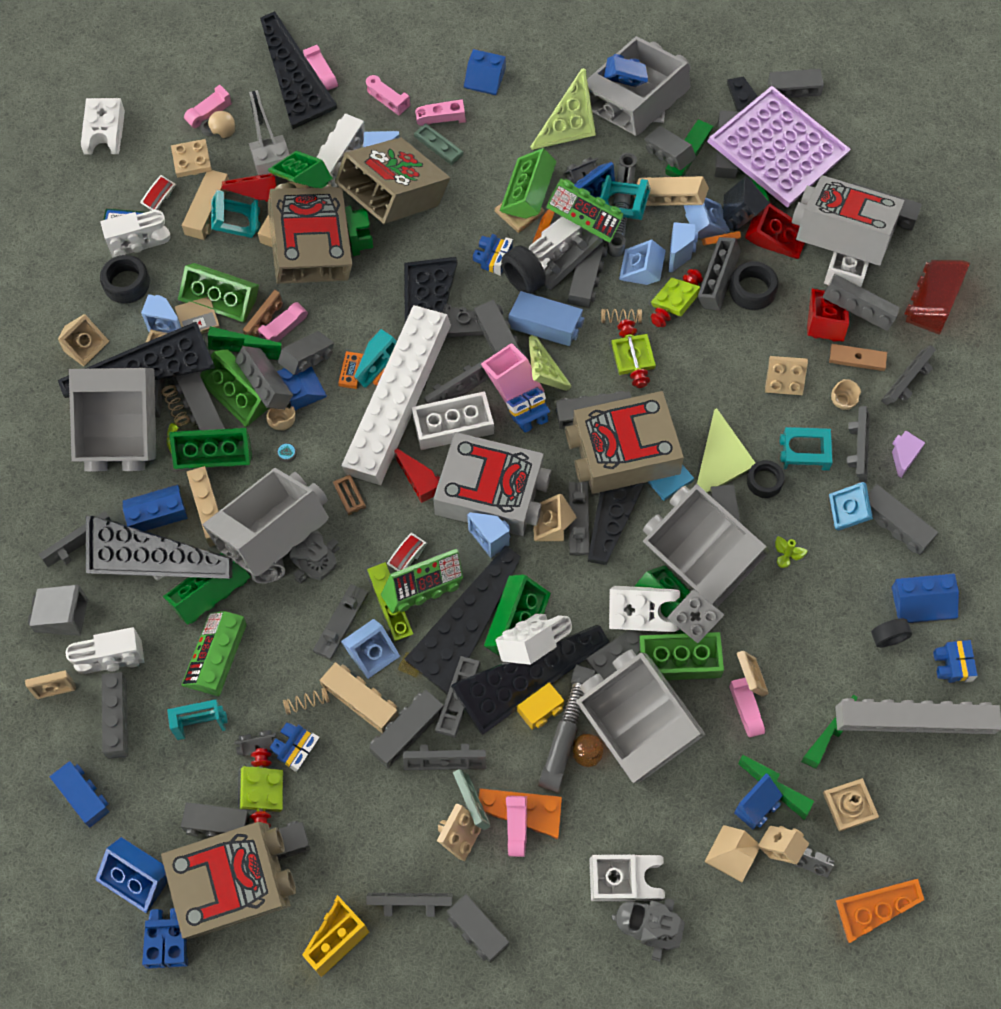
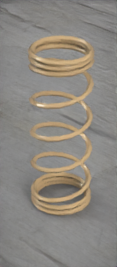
[601,309,642,323]
[162,385,190,426]
[283,687,330,715]

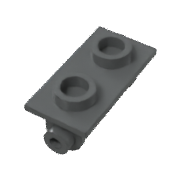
[563,157,599,184]
[234,730,276,756]
[791,848,834,878]

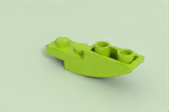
[367,562,413,641]

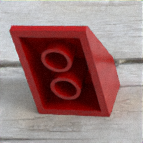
[745,204,805,259]
[807,288,849,342]

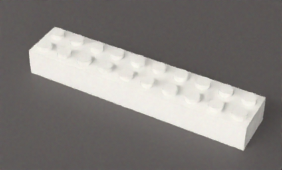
[341,305,451,485]

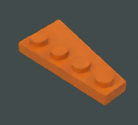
[479,789,562,839]
[836,879,924,943]

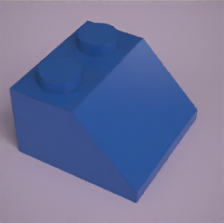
[464,49,506,95]
[604,54,648,87]
[277,366,327,410]
[734,773,783,830]

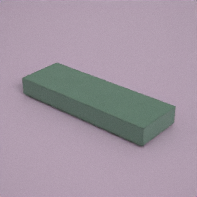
[414,123,463,165]
[453,769,490,830]

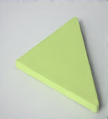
[530,68,596,150]
[529,335,571,391]
[697,408,755,494]

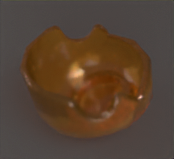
[573,733,603,767]

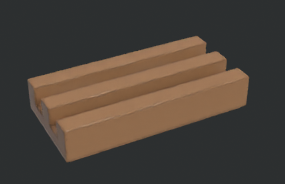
[333,475,366,515]

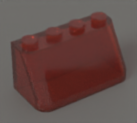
[905,260,970,335]

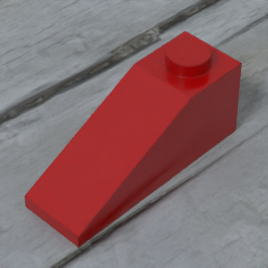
[221,173,277,202]
[394,449,440,503]

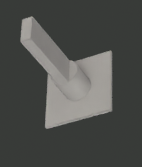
[667,589,724,643]

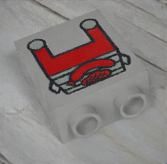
[792,175,904,266]
[433,432,552,537]

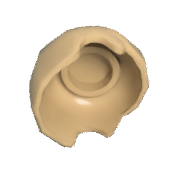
[208,111,235,138]
[831,379,861,410]
[266,406,295,431]

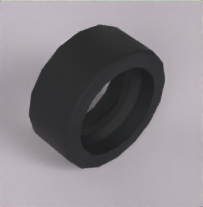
[747,460,785,498]
[871,618,912,648]

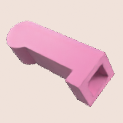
[303,45,338,91]
[366,75,410,116]
[184,85,232,128]
[415,99,466,126]
[258,302,308,342]
[729,678,765,738]
[506,796,527,857]

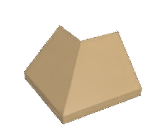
[58,314,109,366]
[534,494,577,541]
[705,825,759,882]

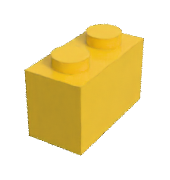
[517,682,564,730]

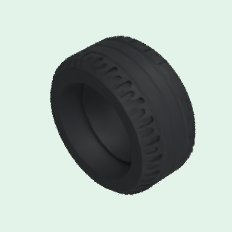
[501,245,546,294]
[100,255,150,304]
[729,261,779,310]

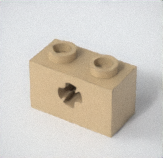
[758,826,809,864]

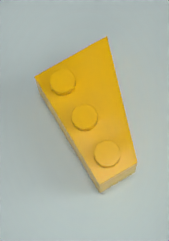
[302,895,369,977]

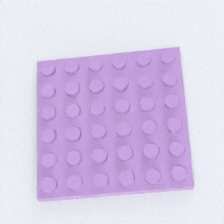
[707,86,851,208]

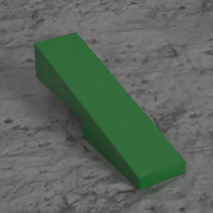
[665,119,713,177]
[208,326,282,360]
[801,695,858,769]
[738,755,814,820]

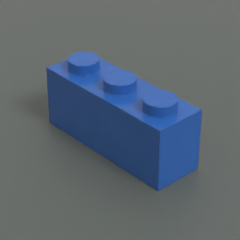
[50,761,110,828]

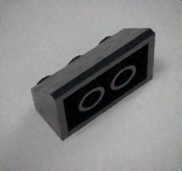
[723,176,770,232]

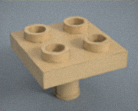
[171,139,212,178]
[765,356,808,395]
[823,778,879,832]
[437,804,481,861]

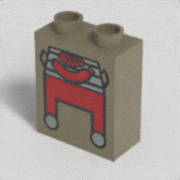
[268,183,352,284]
[565,391,684,494]
[161,822,296,939]

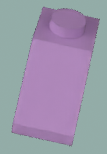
[892,431,925,478]

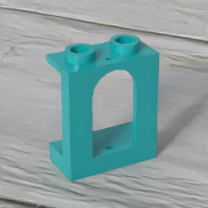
[600,175,651,220]
[211,190,260,238]
[780,427,832,471]
[167,700,228,740]

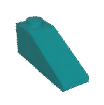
[354,329,397,388]

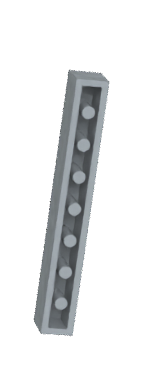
[835,698,1001,734]

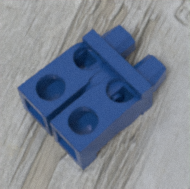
[142,908,188,969]

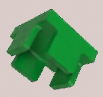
[345,206,373,256]

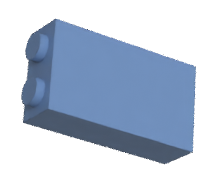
[508,291,584,346]

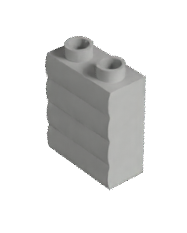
[587,36,691,136]
[69,368,157,471]
[202,468,329,577]
[643,483,770,608]
[576,649,706,783]

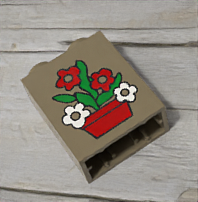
[334,137,450,224]

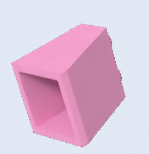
[481,343,544,403]

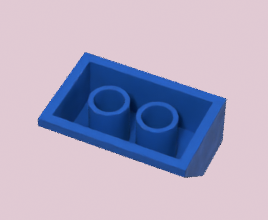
[574,162,615,198]
[123,485,188,531]
[892,574,959,623]
[95,837,168,913]

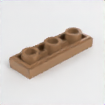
[243,290,283,337]
[829,344,887,371]

